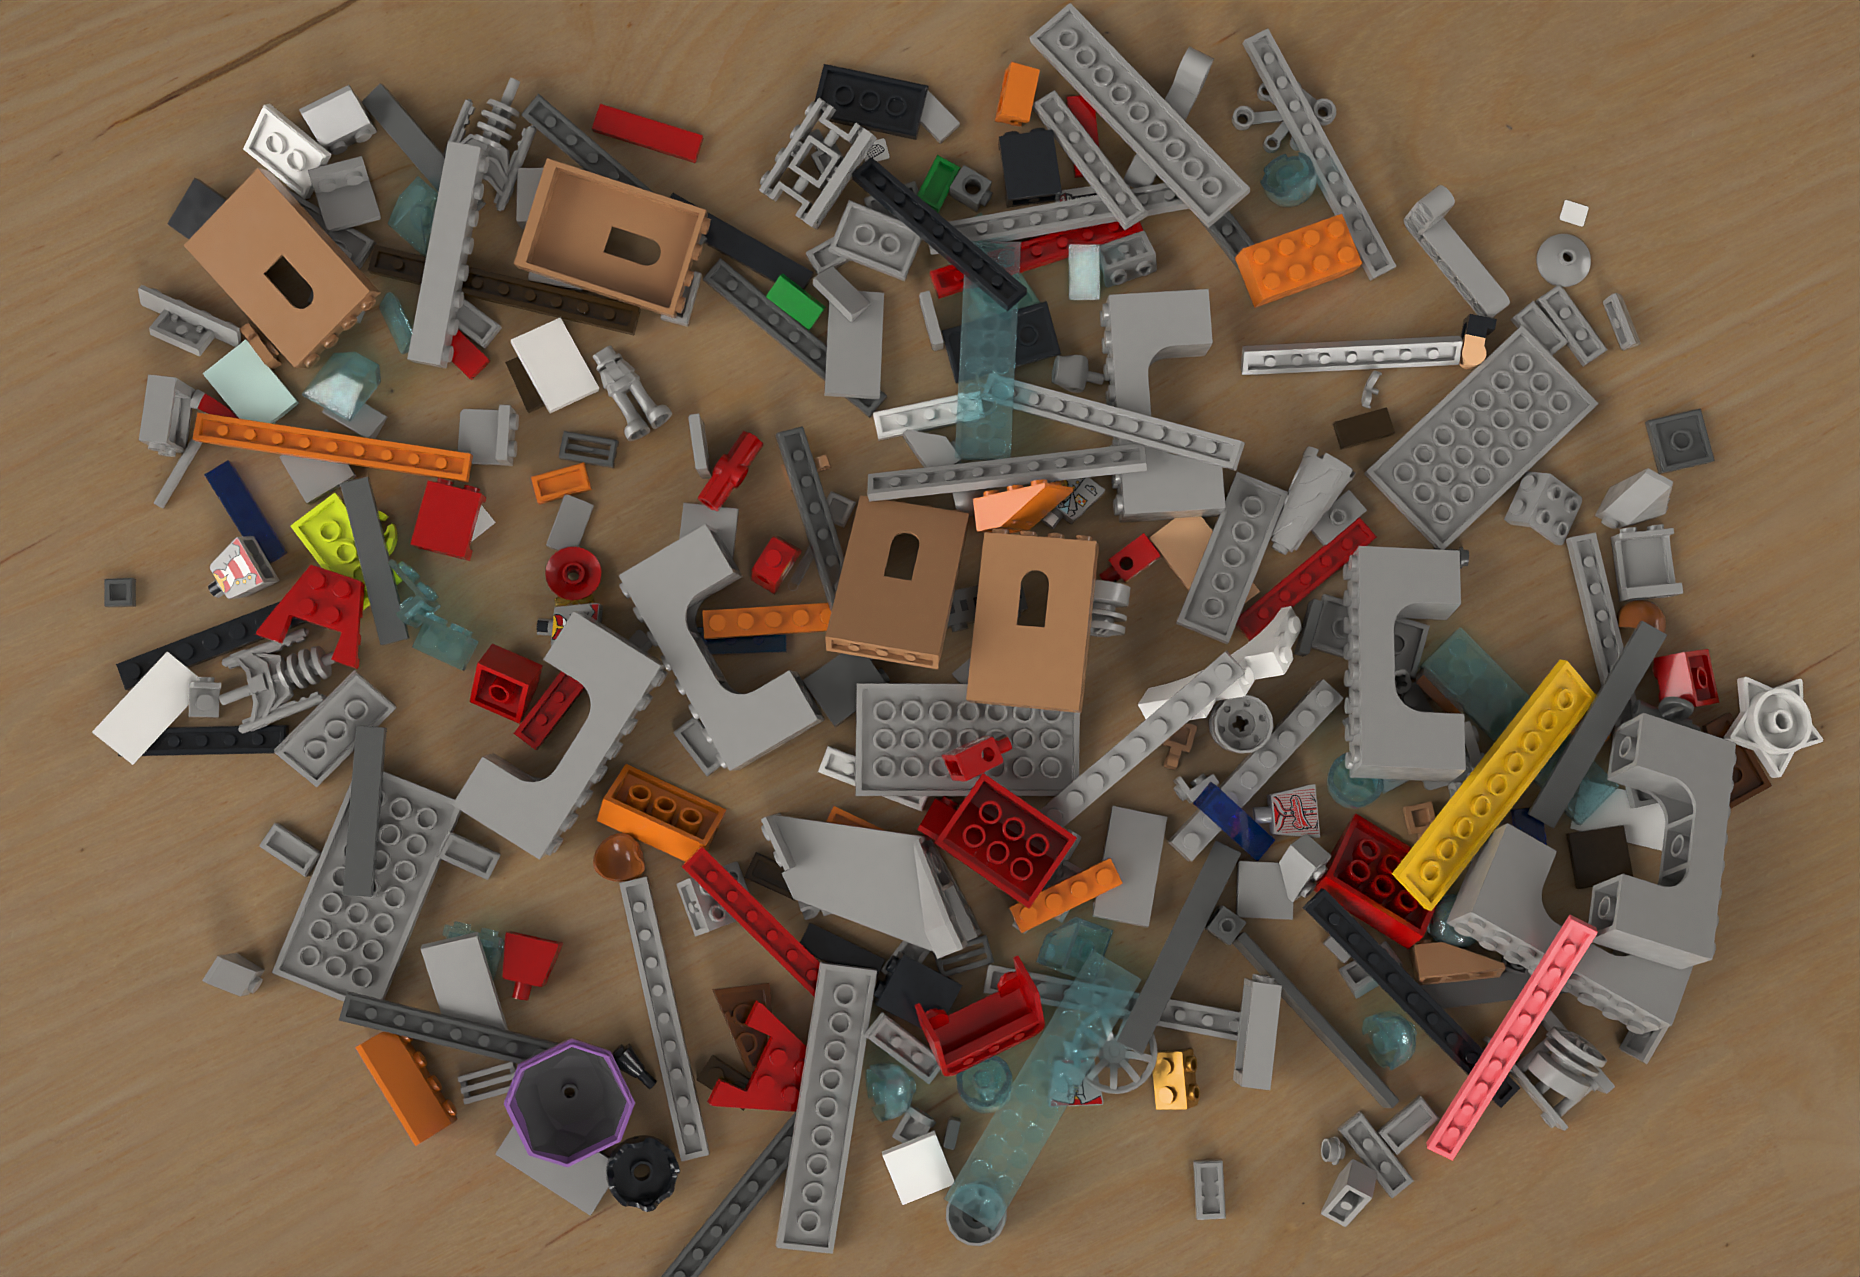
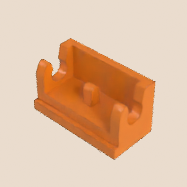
[995,62,1040,127]

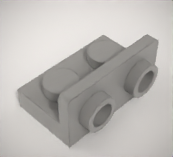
[1093,231,1157,288]

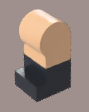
[1459,314,1497,370]

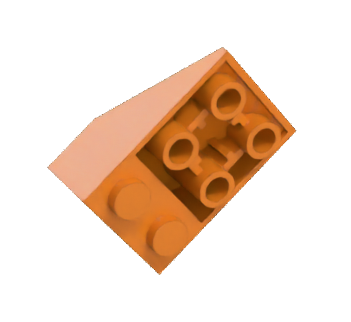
[973,479,1073,534]

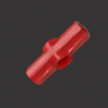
[698,431,763,512]

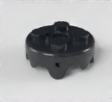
[606,1135,680,1212]

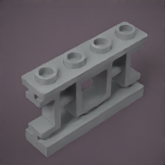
[759,98,877,230]

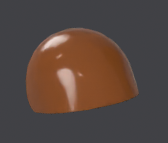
[1616,599,1666,633]
[593,833,645,882]

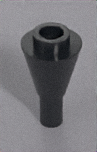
[612,1043,657,1089]

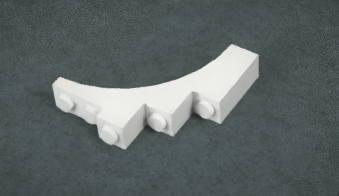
[1138,606,1302,720]

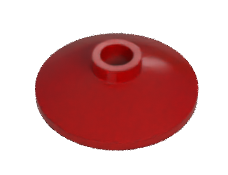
[545,547,601,601]

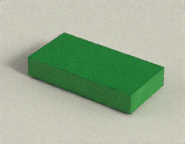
[917,155,961,213]
[766,274,826,330]

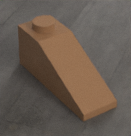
[1410,940,1506,985]

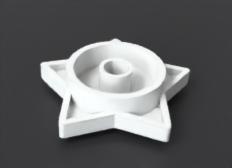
[1724,677,1823,778]

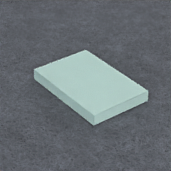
[203,339,299,424]

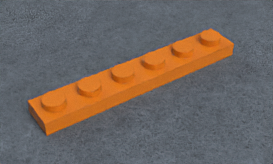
[702,603,831,639]

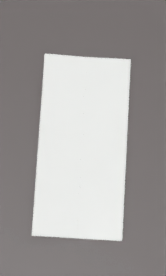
[92,652,198,765]
[1570,780,1665,851]

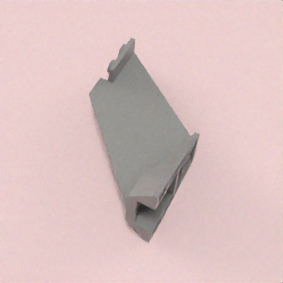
[761,813,982,959]

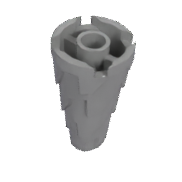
[1271,447,1356,555]

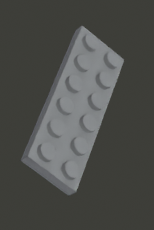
[1176,472,1288,644]

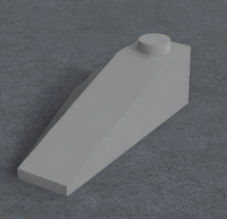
[1595,468,1673,529]

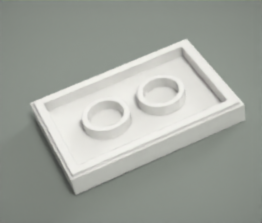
[243,104,332,199]
[511,318,599,413]

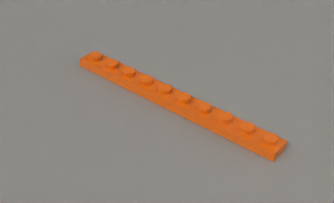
[192,412,473,482]

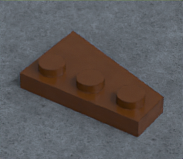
[712,983,772,1072]

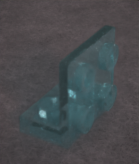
[387,559,441,629]
[412,611,479,671]

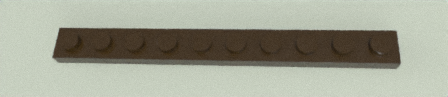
[368,245,641,336]

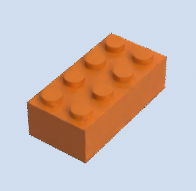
[1235,214,1362,308]

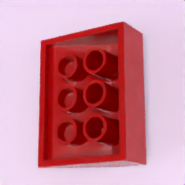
[934,773,1077,909]
[1313,813,1438,949]

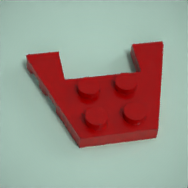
[256,565,365,669]
[707,1000,807,1112]

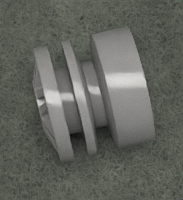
[1090,580,1131,637]
[1209,695,1273,753]
[1527,1026,1607,1102]
[946,1182,1007,1246]

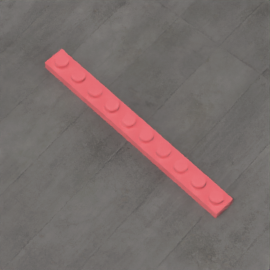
[1426,915,1598,1161]

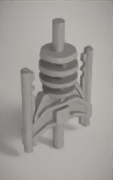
[443,77,537,211]
[219,628,336,734]

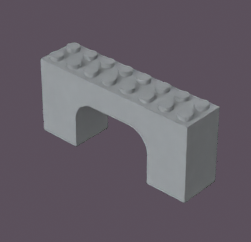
[1100,289,1225,523]
[619,524,825,771]
[1343,546,1466,782]
[452,611,668,860]
[1588,713,1737,970]
[1446,823,1693,1034]

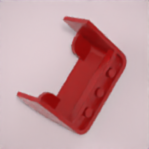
[915,956,1045,1077]

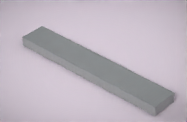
[1032,90,1148,230]

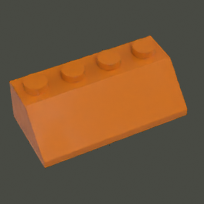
[597,764,726,862]
[355,1031,458,1146]

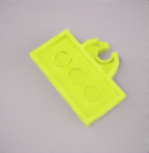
[290,493,403,610]

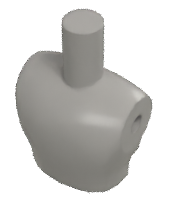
[1051,355,1104,393]

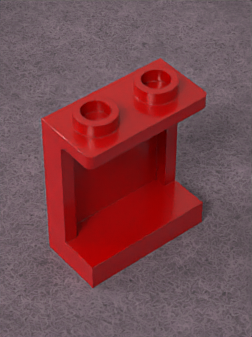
[410,478,486,561]

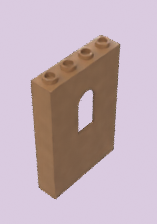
[514,158,711,319]
[184,168,381,368]
[825,495,969,669]
[966,529,1099,713]

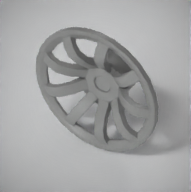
[1072,1007,1157,1094]

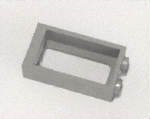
[1233,974,1282,1090]

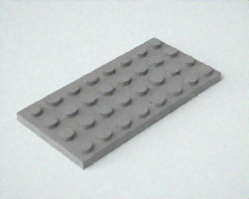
[1364,325,1599,550]
[855,683,1080,796]
[272,771,462,1002]

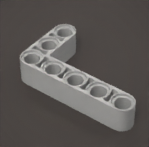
[1123,46,1214,188]
[1404,185,1510,318]

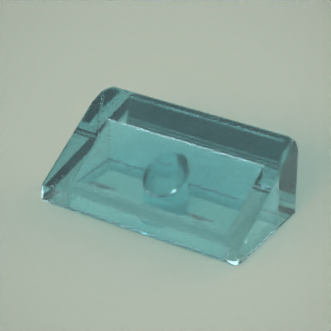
[1069,244,1101,300]
[379,292,413,354]

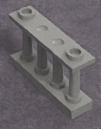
[1482,1009,1615,1131]

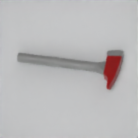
[154,389,239,509]

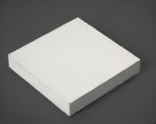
[882,1130,955,1205]

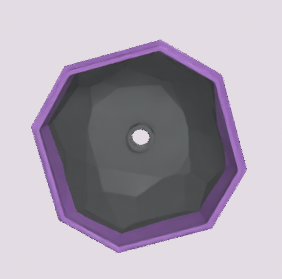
[504,1038,635,1167]

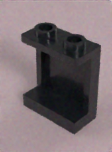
[998,128,1062,208]
[873,951,962,1029]

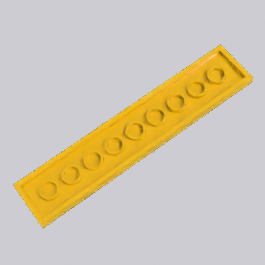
[1392,659,1596,911]

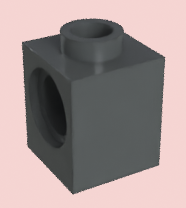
[949,165,993,212]
[1204,905,1246,945]

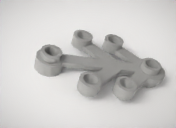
[1232,81,1336,153]

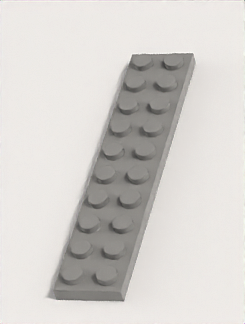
[1029,3,1250,228]
[775,962,877,1254]

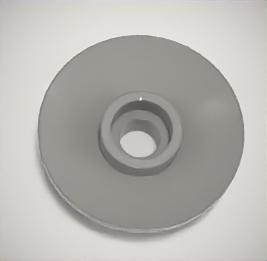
[1536,234,1591,287]

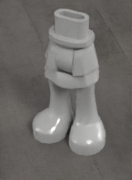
[593,346,672,441]

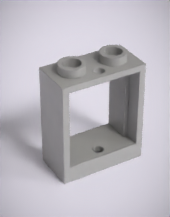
[139,375,195,457]

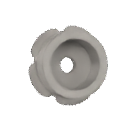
[1321,1136,1345,1165]

